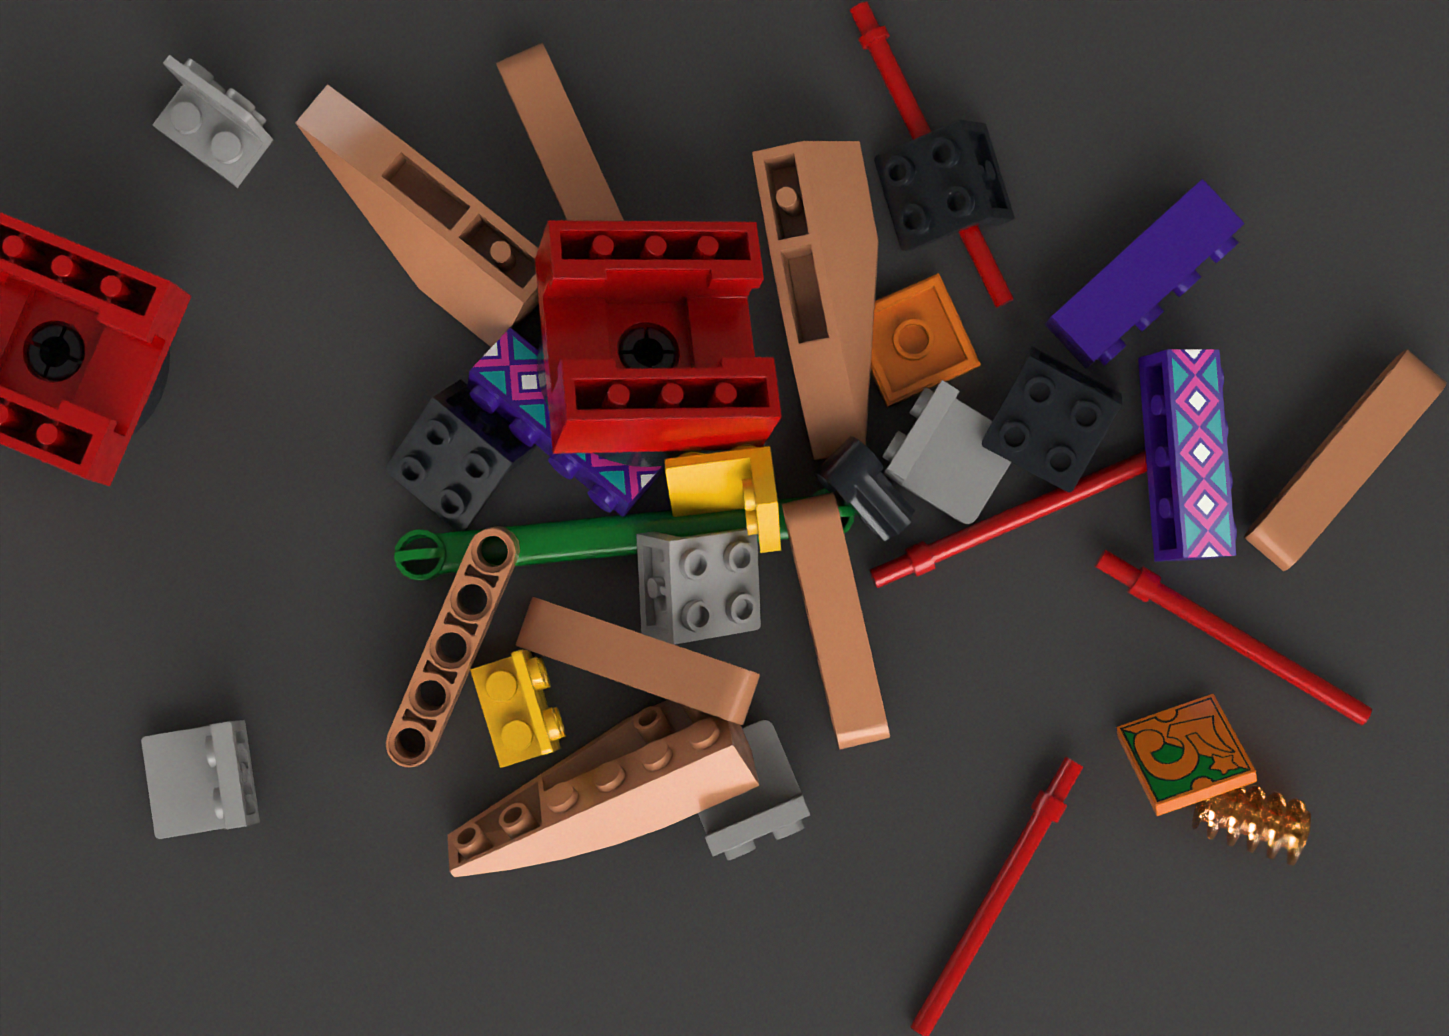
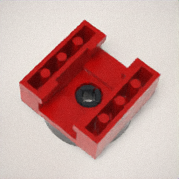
[0,212,192,486]
[535,220,782,467]

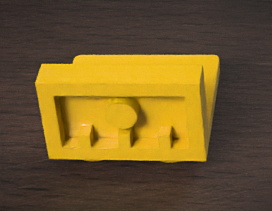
[664,445,781,553]
[470,649,566,768]

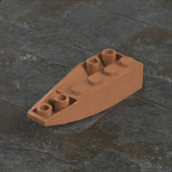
[295,84,539,347]
[752,141,879,461]
[447,700,759,877]

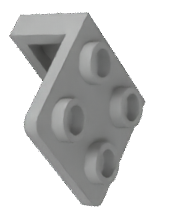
[882,380,1011,524]
[698,720,810,861]

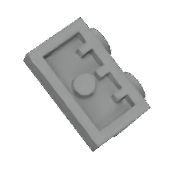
[153,55,273,188]
[637,528,761,645]
[141,720,260,839]

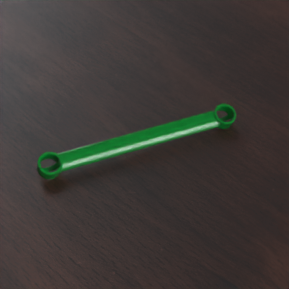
[394,488,855,582]

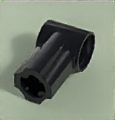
[814,436,915,541]

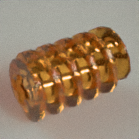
[1192,785,1311,866]

